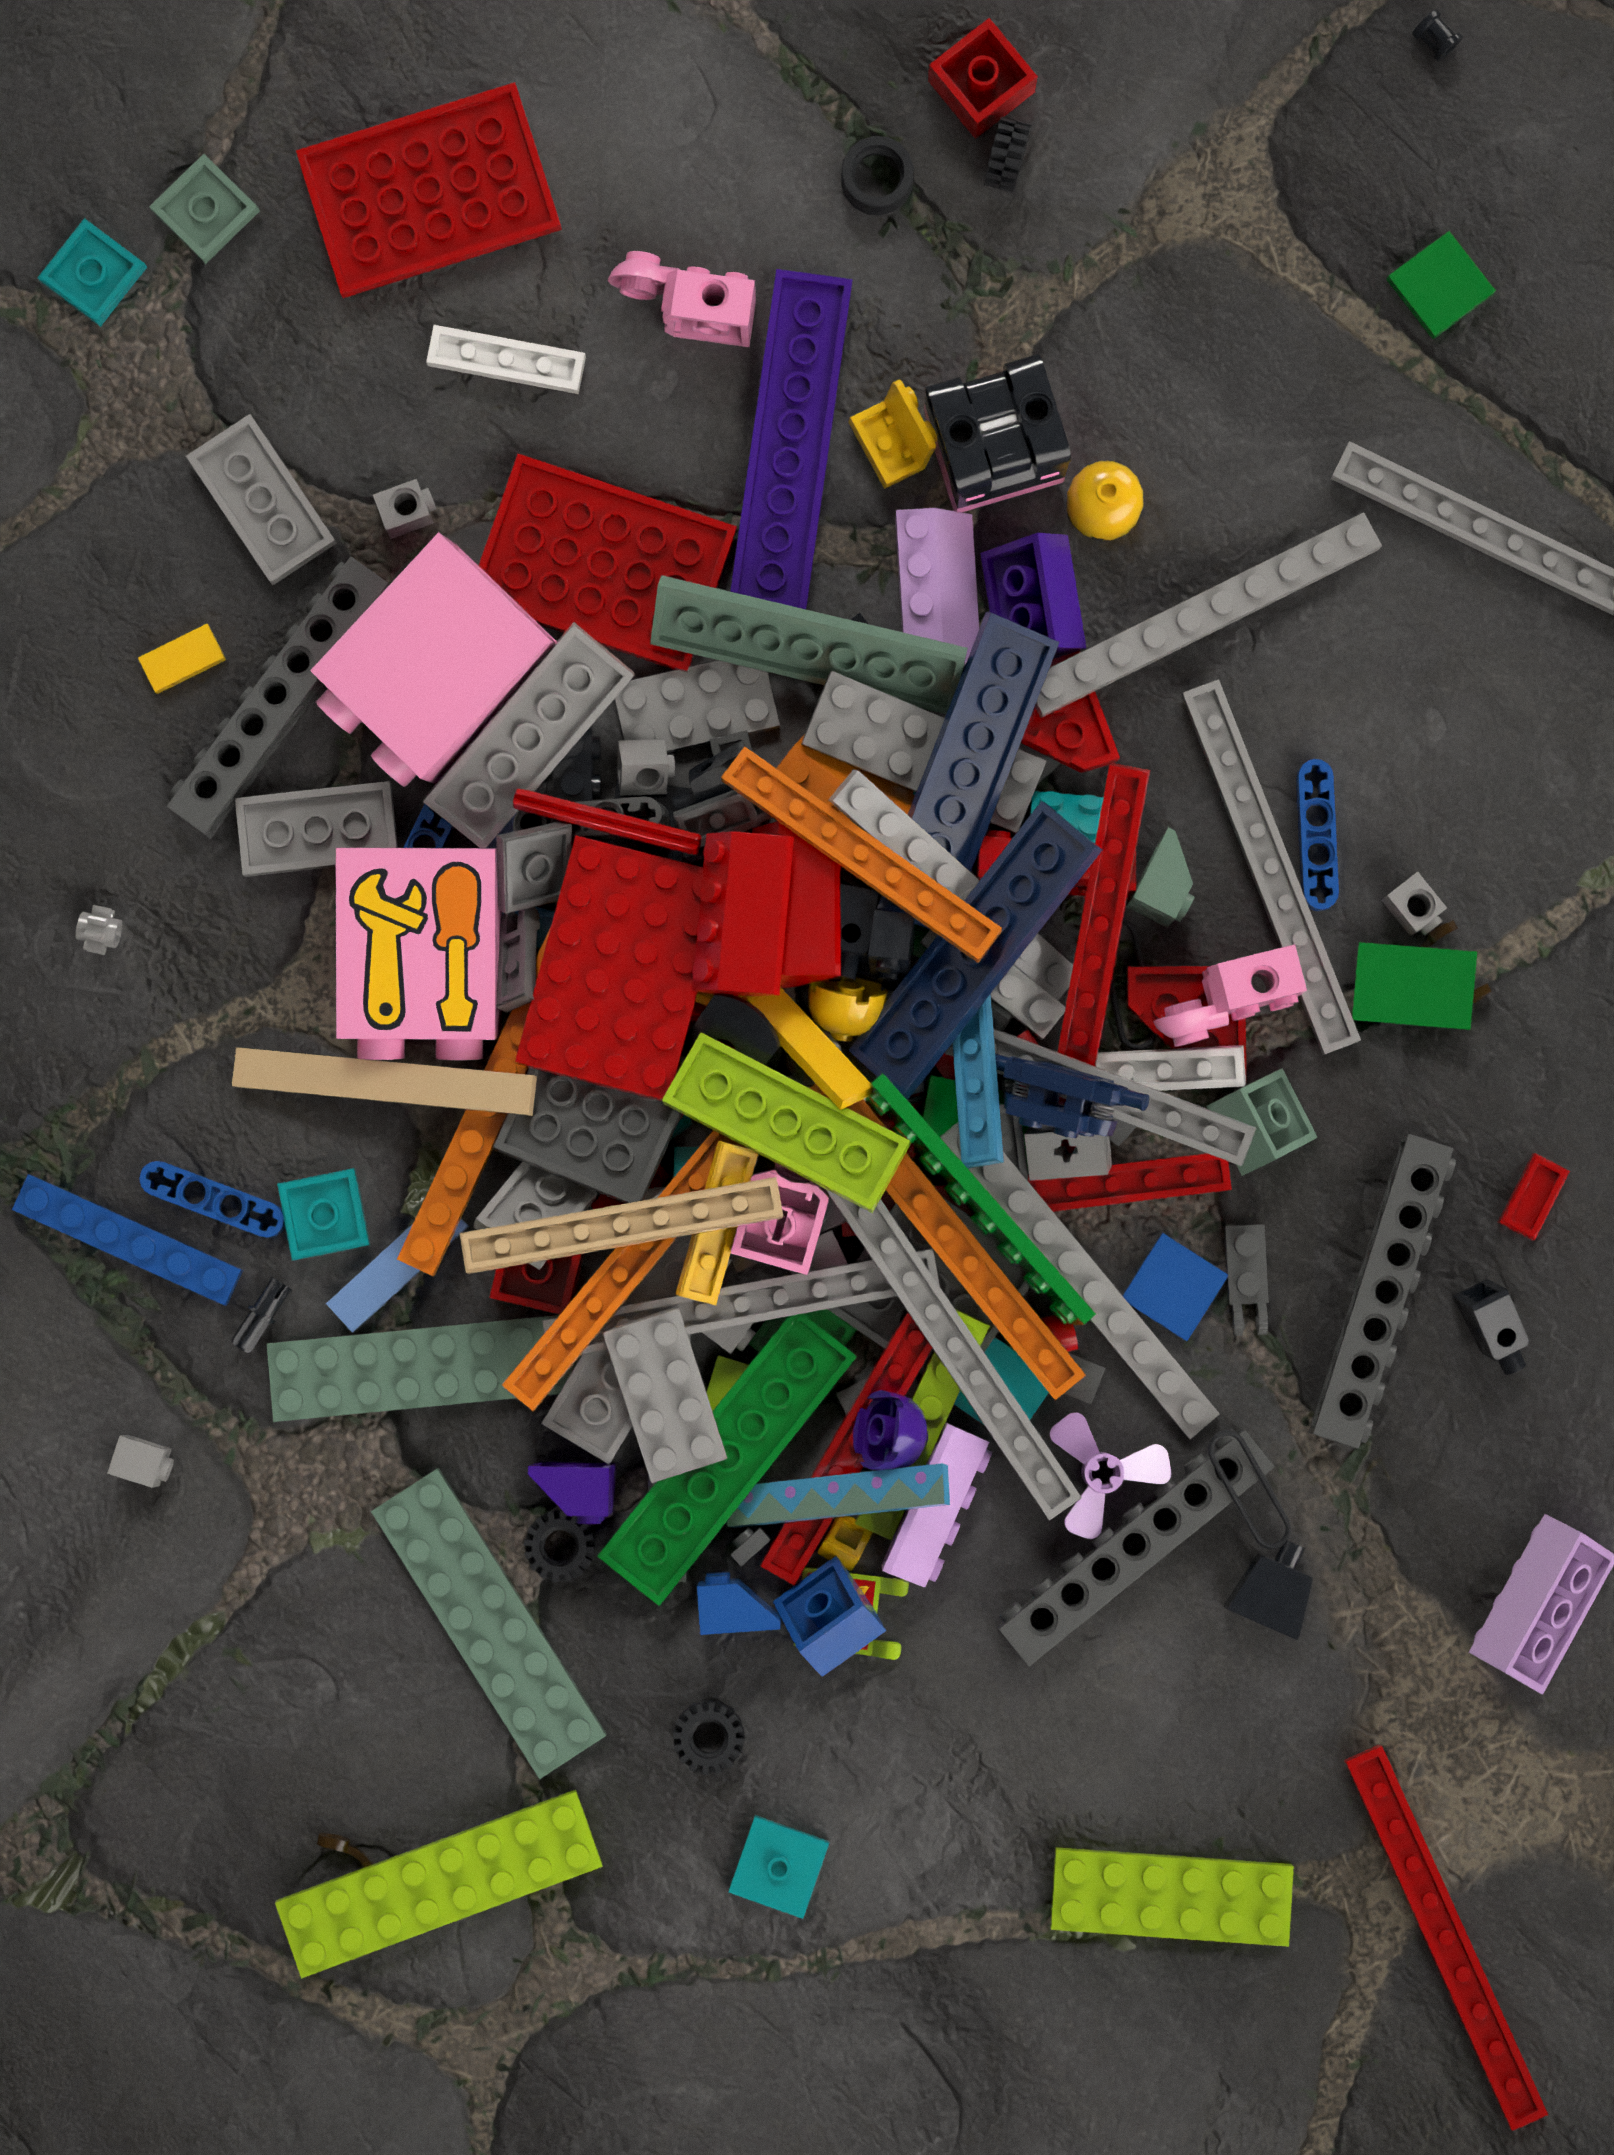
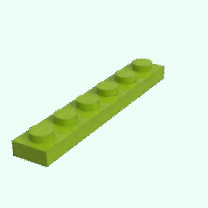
[855,1308,990,1540]

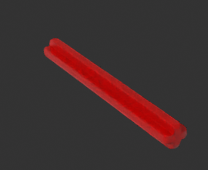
[513,789,702,855]

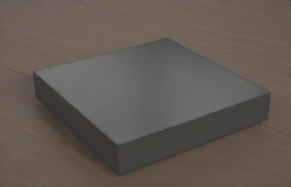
[496,821,572,914]

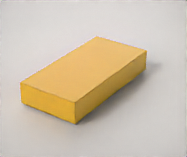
[138,624,226,694]

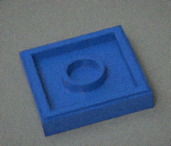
[1122,1233,1229,1341]

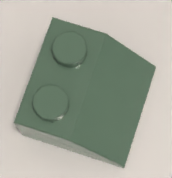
[1126,827,1195,928]
[1206,1068,1318,1176]

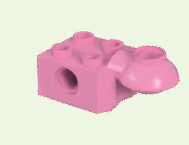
[607,251,756,347]
[1153,944,1307,1047]
[731,1162,830,1275]

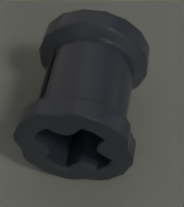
[1412,9,1463,62]

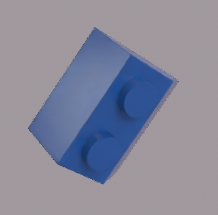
[773,1556,886,1677]
[697,1572,781,1635]

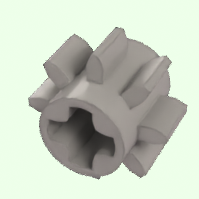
[76,905,122,955]

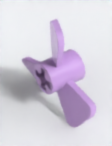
[1050,1412,1171,1539]

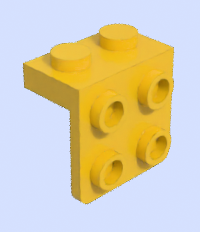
[848,379,937,489]

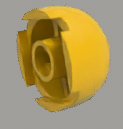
[1066,461,1143,540]
[808,977,888,1041]

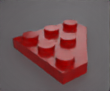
[1021,651,1120,773]
[1126,966,1247,1083]

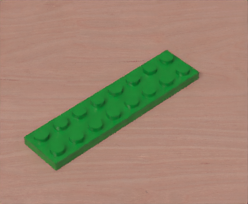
[865,1073,1096,1325]
[597,1313,857,1606]

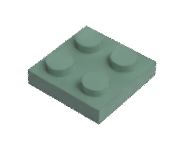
[149,154,260,264]

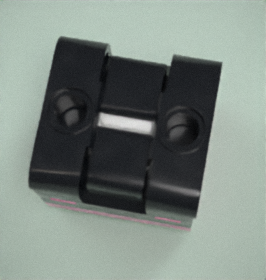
[924,354,1071,513]

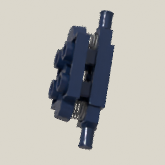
[995,1054,1150,1138]

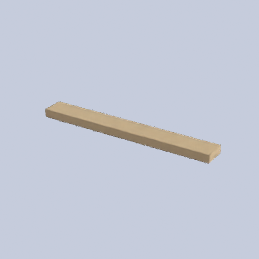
[232,1047,537,1116]
[460,1177,784,1274]

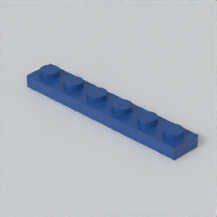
[12,1174,243,1306]

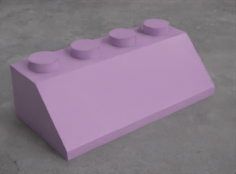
[895,508,979,669]
[881,1422,992,1587]
[1469,1514,1614,1695]

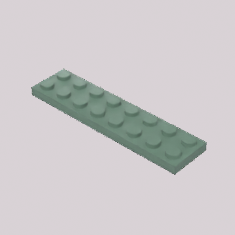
[650,575,968,714]
[267,1315,583,1422]
[371,1468,607,1779]

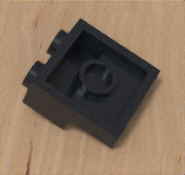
[535,727,601,802]

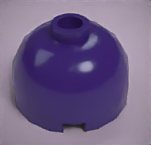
[853,1390,928,1471]

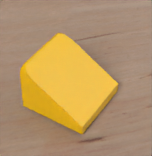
[818,1516,873,1571]

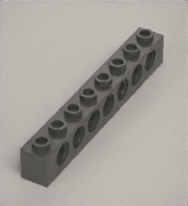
[166,557,389,839]
[1308,1134,1456,1449]
[997,1428,1275,1667]

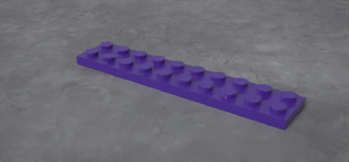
[730,269,852,609]

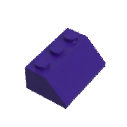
[980,533,1086,658]
[528,1462,616,1524]

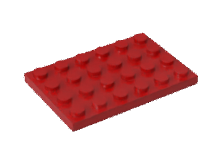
[296,82,562,298]
[478,454,737,672]
[515,835,703,1101]

